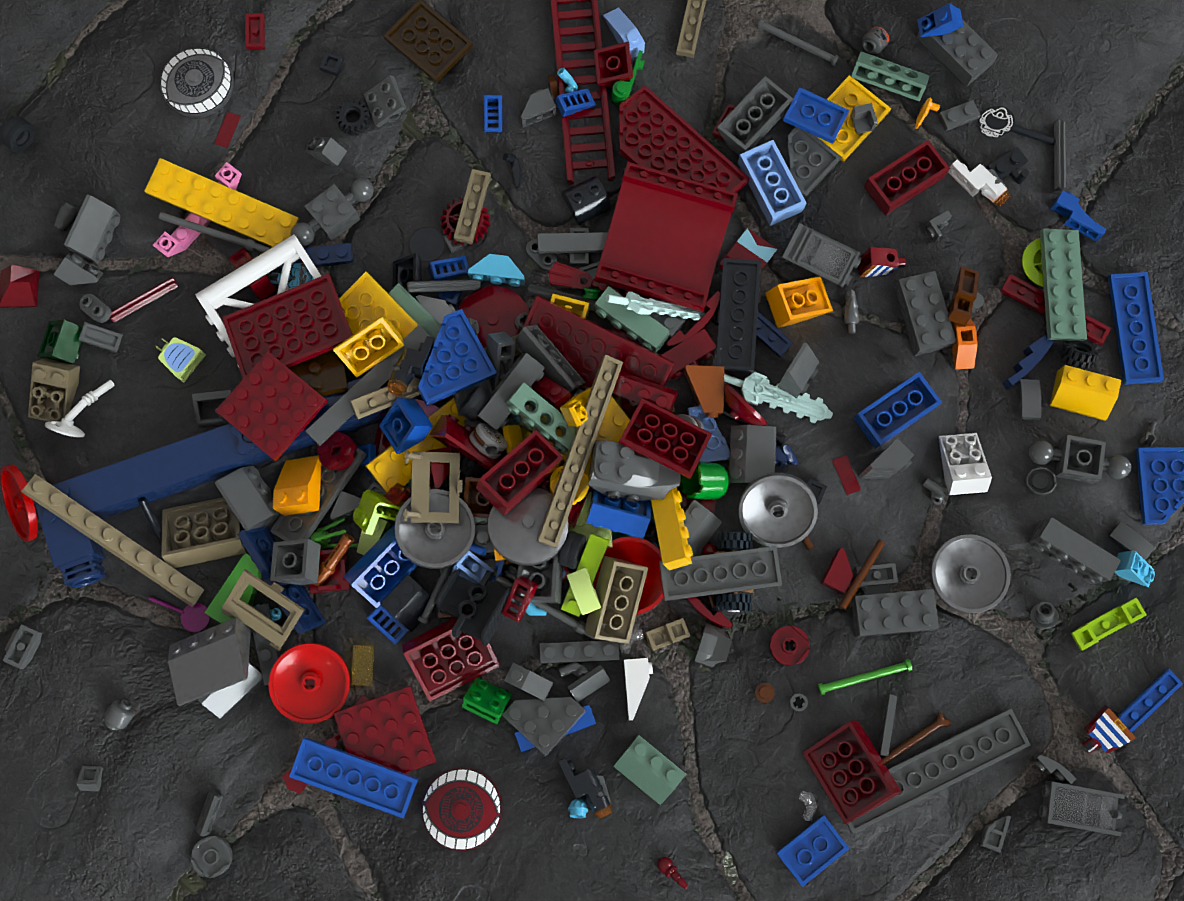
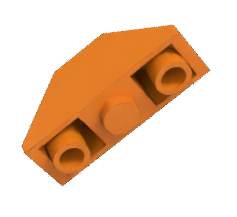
[951,318,978,370]

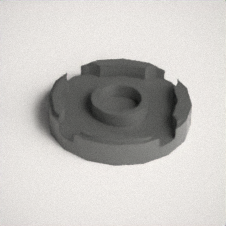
[191,836,232,878]

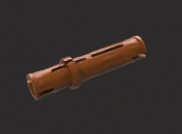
[314,533,354,587]

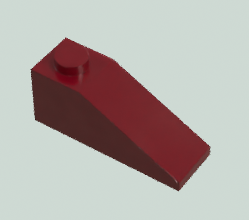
[229,248,276,301]

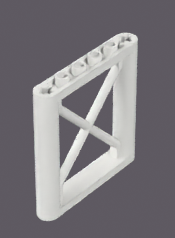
[195,234,321,367]

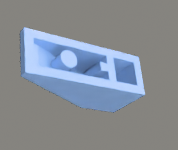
[603,8,645,59]

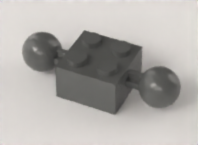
[290,178,374,246]
[1028,435,1131,484]

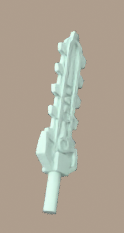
[605,292,705,320]
[724,372,833,423]

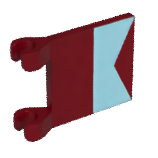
[719,228,777,272]

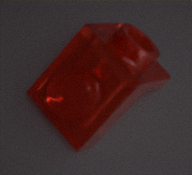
[384,483,412,505]

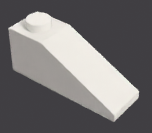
[624,658,653,720]

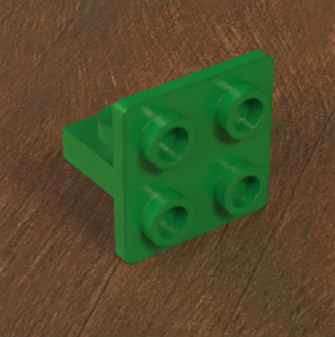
[462,678,512,724]

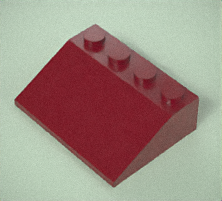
[619,398,712,479]
[429,414,505,472]
[401,610,500,702]
[803,721,902,825]

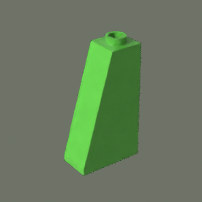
[205,553,262,625]

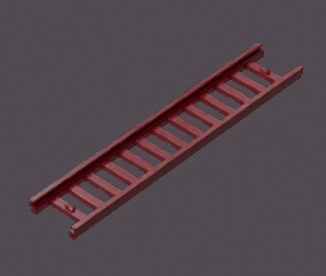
[551,0,615,185]

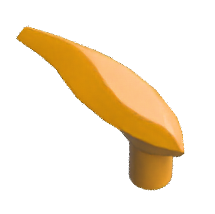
[915,97,940,129]

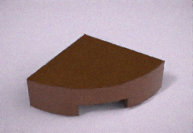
[548,75,559,100]

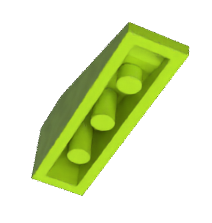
[561,533,610,617]

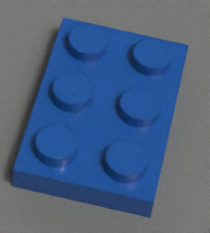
[783,87,849,144]
[776,815,850,887]

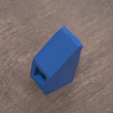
[917,3,964,37]

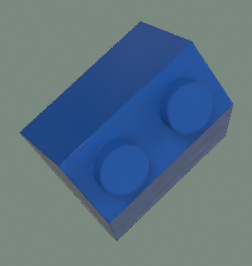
[379,398,433,454]

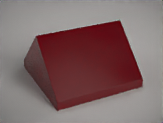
[594,42,633,87]

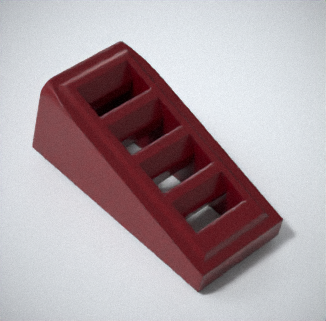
[501,576,538,623]

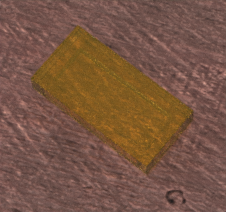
[351,645,374,686]

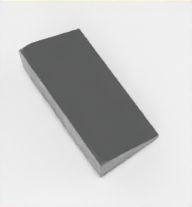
[195,791,223,836]

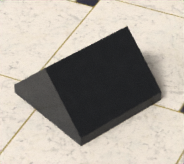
[392,253,422,298]

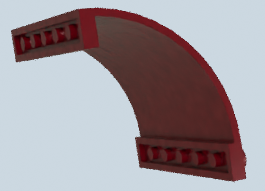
[594,162,738,312]

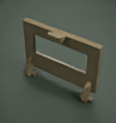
[403,451,462,523]
[221,569,305,651]

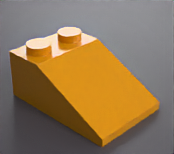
[765,276,833,328]
[273,455,321,516]

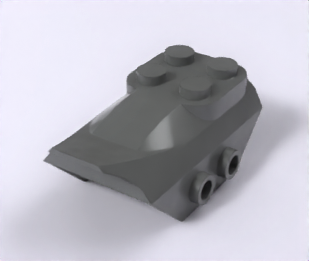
[588,440,681,502]

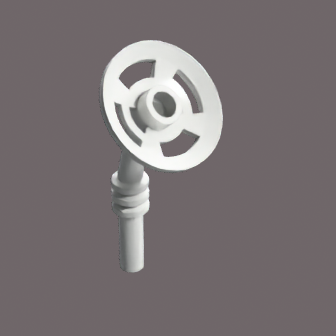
[45,380,115,437]

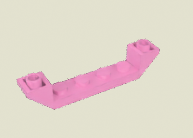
[153,162,242,257]

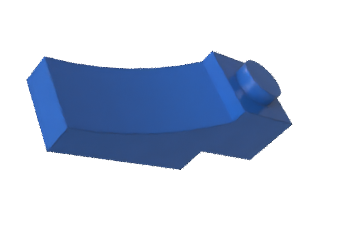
[1051,190,1106,242]

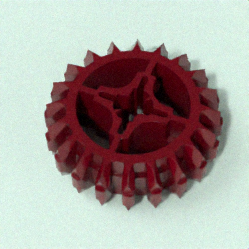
[440,197,490,246]

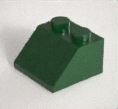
[37,320,83,364]

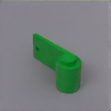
[611,50,645,107]

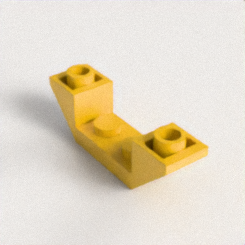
[560,387,592,427]

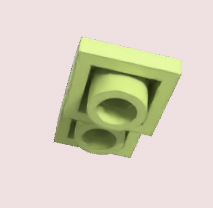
[567,568,601,615]

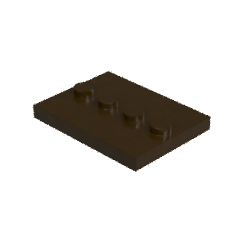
[383,0,473,83]
[289,350,349,396]

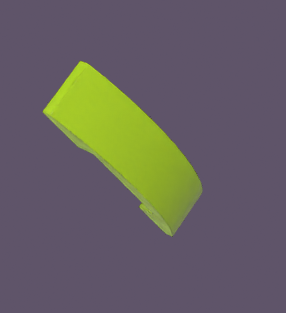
[1071,598,1147,651]

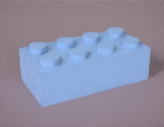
[738,140,806,226]

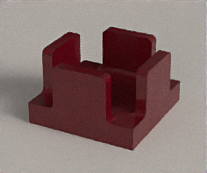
[310,549,351,594]

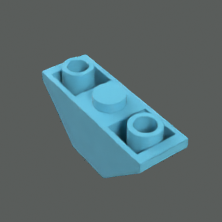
[468,254,525,287]
[1115,550,1155,587]

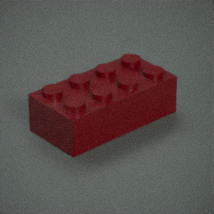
[864,140,950,216]
[476,430,564,516]

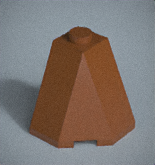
[684,365,724,418]

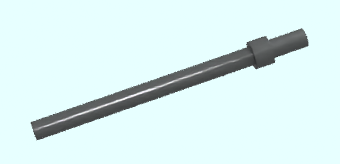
[159,212,270,253]
[495,575,597,641]

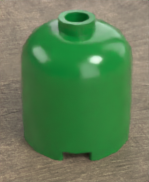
[680,461,729,500]

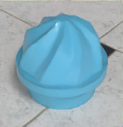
[568,798,588,818]

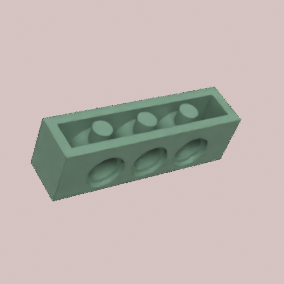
[851,52,929,102]
[505,382,577,453]

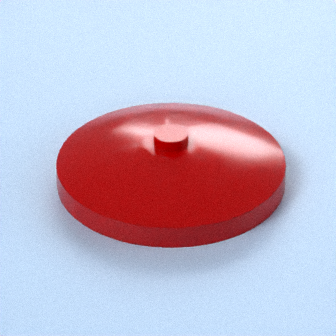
[0,464,38,542]
[593,536,663,615]
[269,643,350,724]

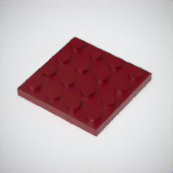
[215,351,328,461]
[334,685,437,773]

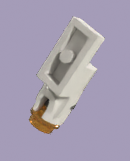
[948,160,1011,206]

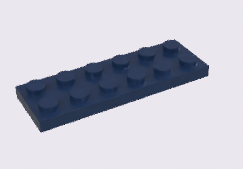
[237,526,326,634]

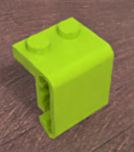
[353,490,405,535]

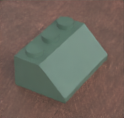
[613,735,686,805]

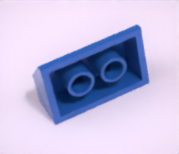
[586,488,651,538]

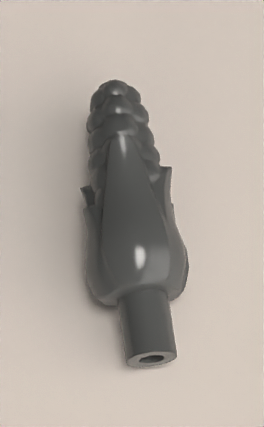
[844,289,859,334]

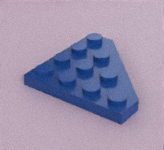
[418,309,497,406]
[1135,447,1184,525]

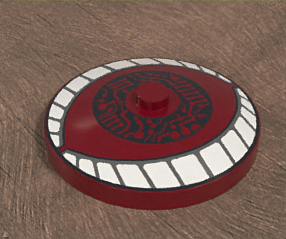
[421,768,502,851]

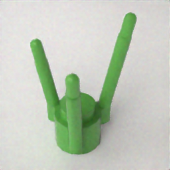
[311,518,359,550]

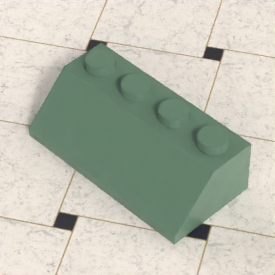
[389,284,441,342]
[595,286,670,353]

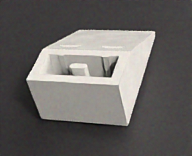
[939,433,992,495]

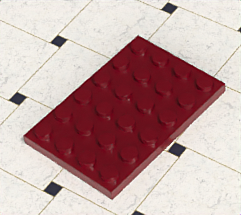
[222,273,353,378]

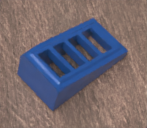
[555,89,596,117]
[484,95,502,133]
[428,256,469,281]
[366,605,409,645]

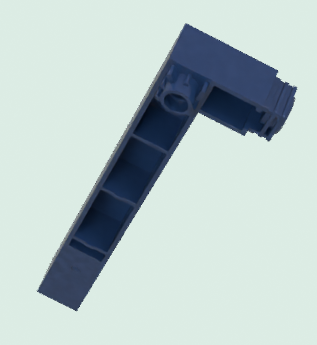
[34,378,389,588]

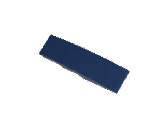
[1003,334,1055,389]

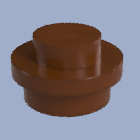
[755,683,775,703]

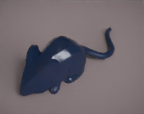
[727,445,798,467]

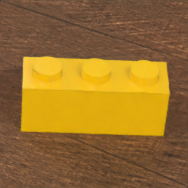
[333,316,405,378]
[1050,365,1121,421]

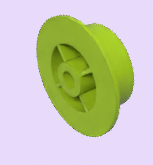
[1022,238,1044,287]

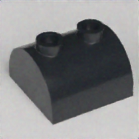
[562,176,611,225]

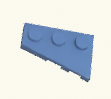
[687,406,730,463]

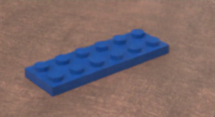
[1108,272,1164,385]
[289,737,419,819]

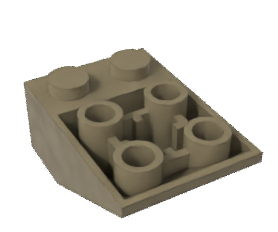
[28,358,80,422]

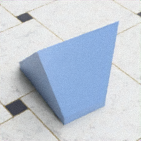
[452,551,494,583]

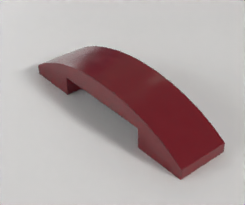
[665,291,721,351]
[685,597,733,629]

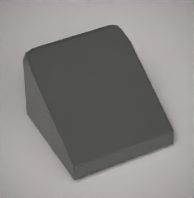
[76,766,103,791]

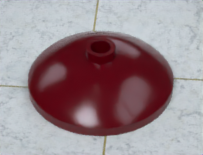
[724,383,767,426]

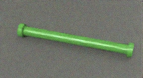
[817,659,912,695]

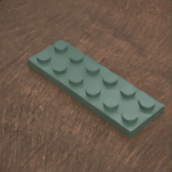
[1040,229,1087,341]

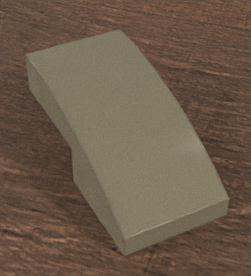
[644,618,690,652]

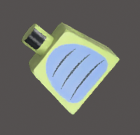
[156,337,206,383]

